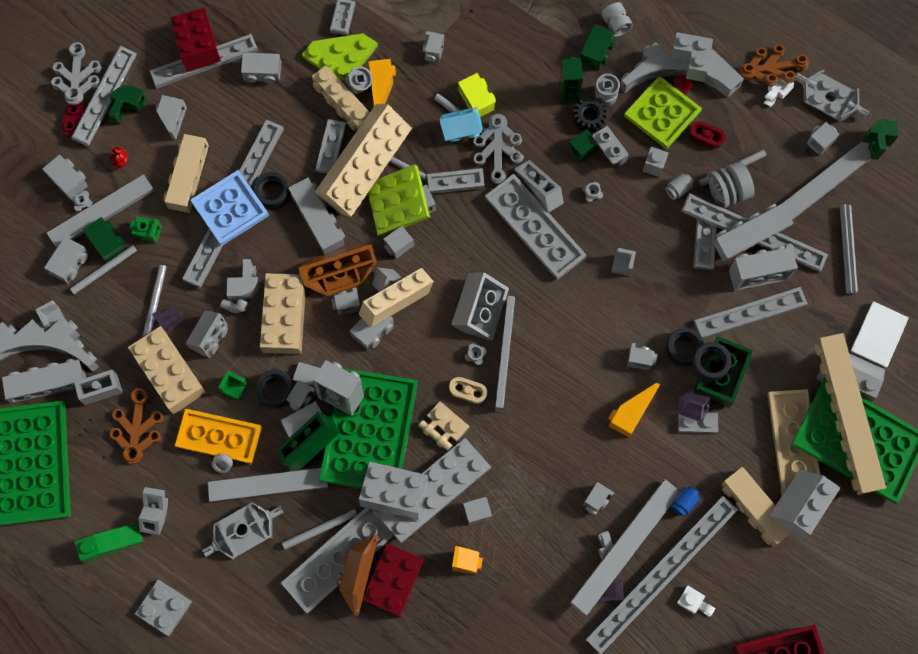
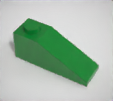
[75,523,144,564]

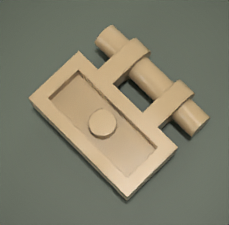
[418,402,469,451]

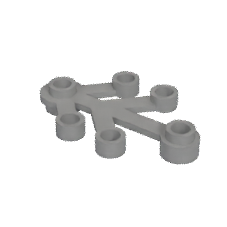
[51,42,101,105]
[474,114,522,185]

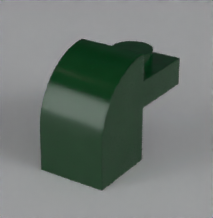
[109,86,147,125]
[862,119,899,160]

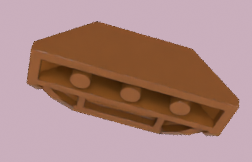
[298,244,377,296]
[336,535,378,616]

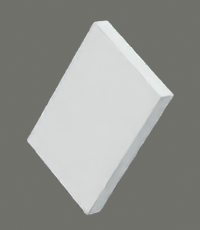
[850,301,909,369]

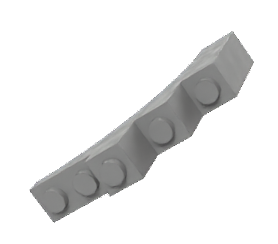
[620,42,744,98]
[0,317,99,372]

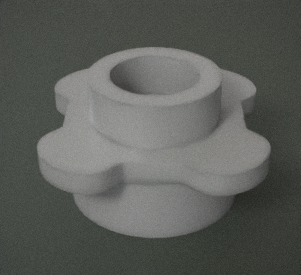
[582,182,603,202]
[71,191,92,211]
[465,343,487,365]

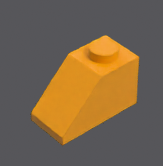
[452,546,483,574]

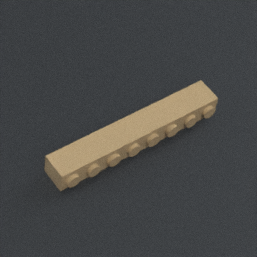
[815,333,886,495]

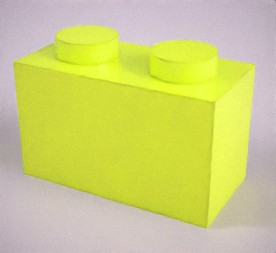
[458,73,496,117]

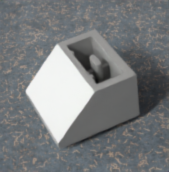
[186,310,228,358]

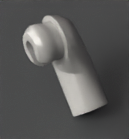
[220,299,247,313]

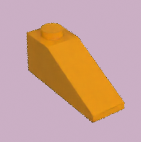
[369,59,396,106]
[608,383,660,438]

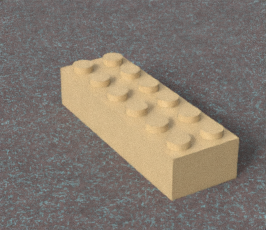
[315,104,412,217]

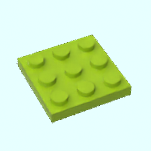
[624,76,702,150]
[368,164,430,237]

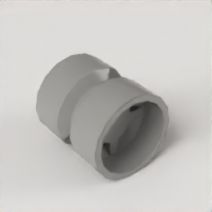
[601,2,633,37]
[344,67,372,94]
[594,74,620,106]

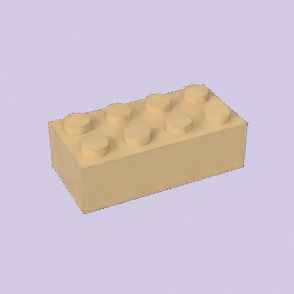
[260,273,306,355]
[128,326,206,414]

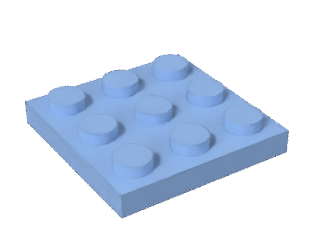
[191,170,269,246]

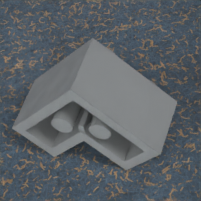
[671,32,713,82]

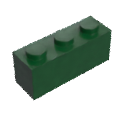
[559,57,583,104]
[277,412,340,471]

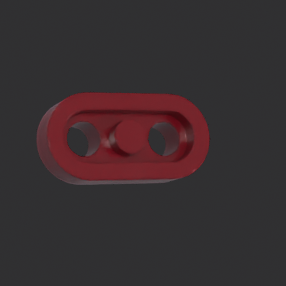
[61,103,85,138]
[689,121,726,148]

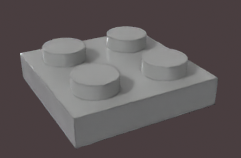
[135,579,192,636]

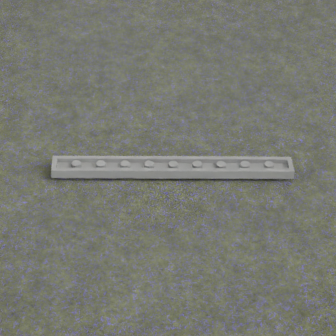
[182,120,284,289]
[586,496,738,654]

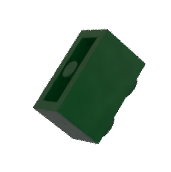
[580,24,616,70]
[83,217,125,263]

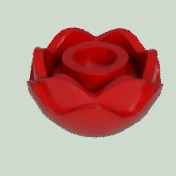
[110,146,127,170]

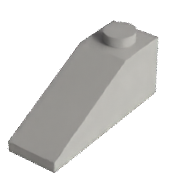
[514,160,564,212]

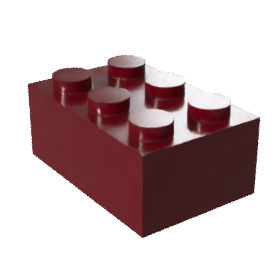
[170,7,221,72]
[362,543,425,618]

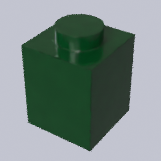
[569,129,598,162]

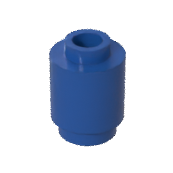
[671,486,700,517]

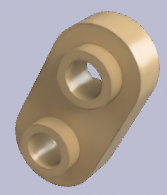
[449,377,487,404]

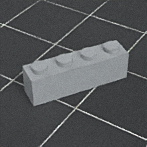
[288,178,345,254]
[713,204,794,262]
[2,359,86,404]

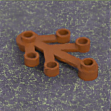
[739,44,809,87]
[110,388,164,464]

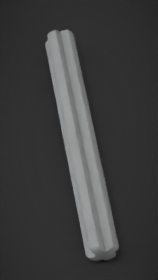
[840,204,858,294]

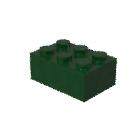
[693,336,754,408]

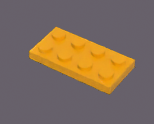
[175,409,262,464]

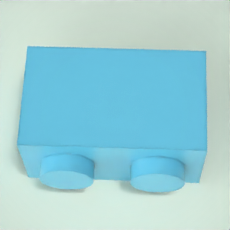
[440,107,483,142]

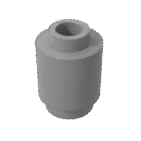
[665,173,694,200]

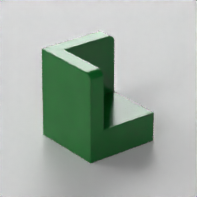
[219,370,248,401]

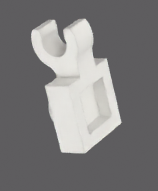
[764,78,794,107]
[677,586,715,617]

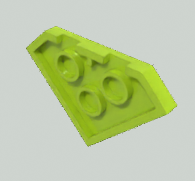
[302,33,378,84]

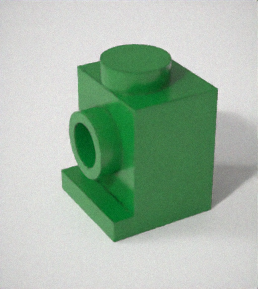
[130,216,162,243]

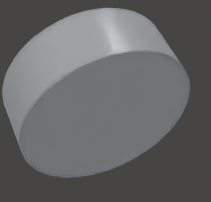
[212,453,233,473]

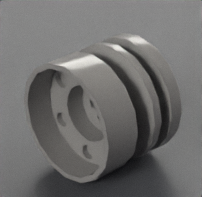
[707,161,755,208]

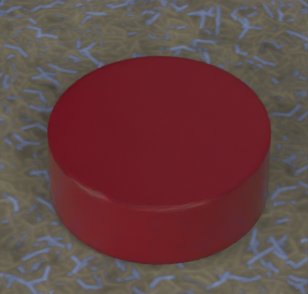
[673,75,692,94]

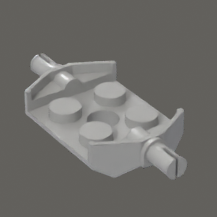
[795,70,869,121]
[202,502,284,560]

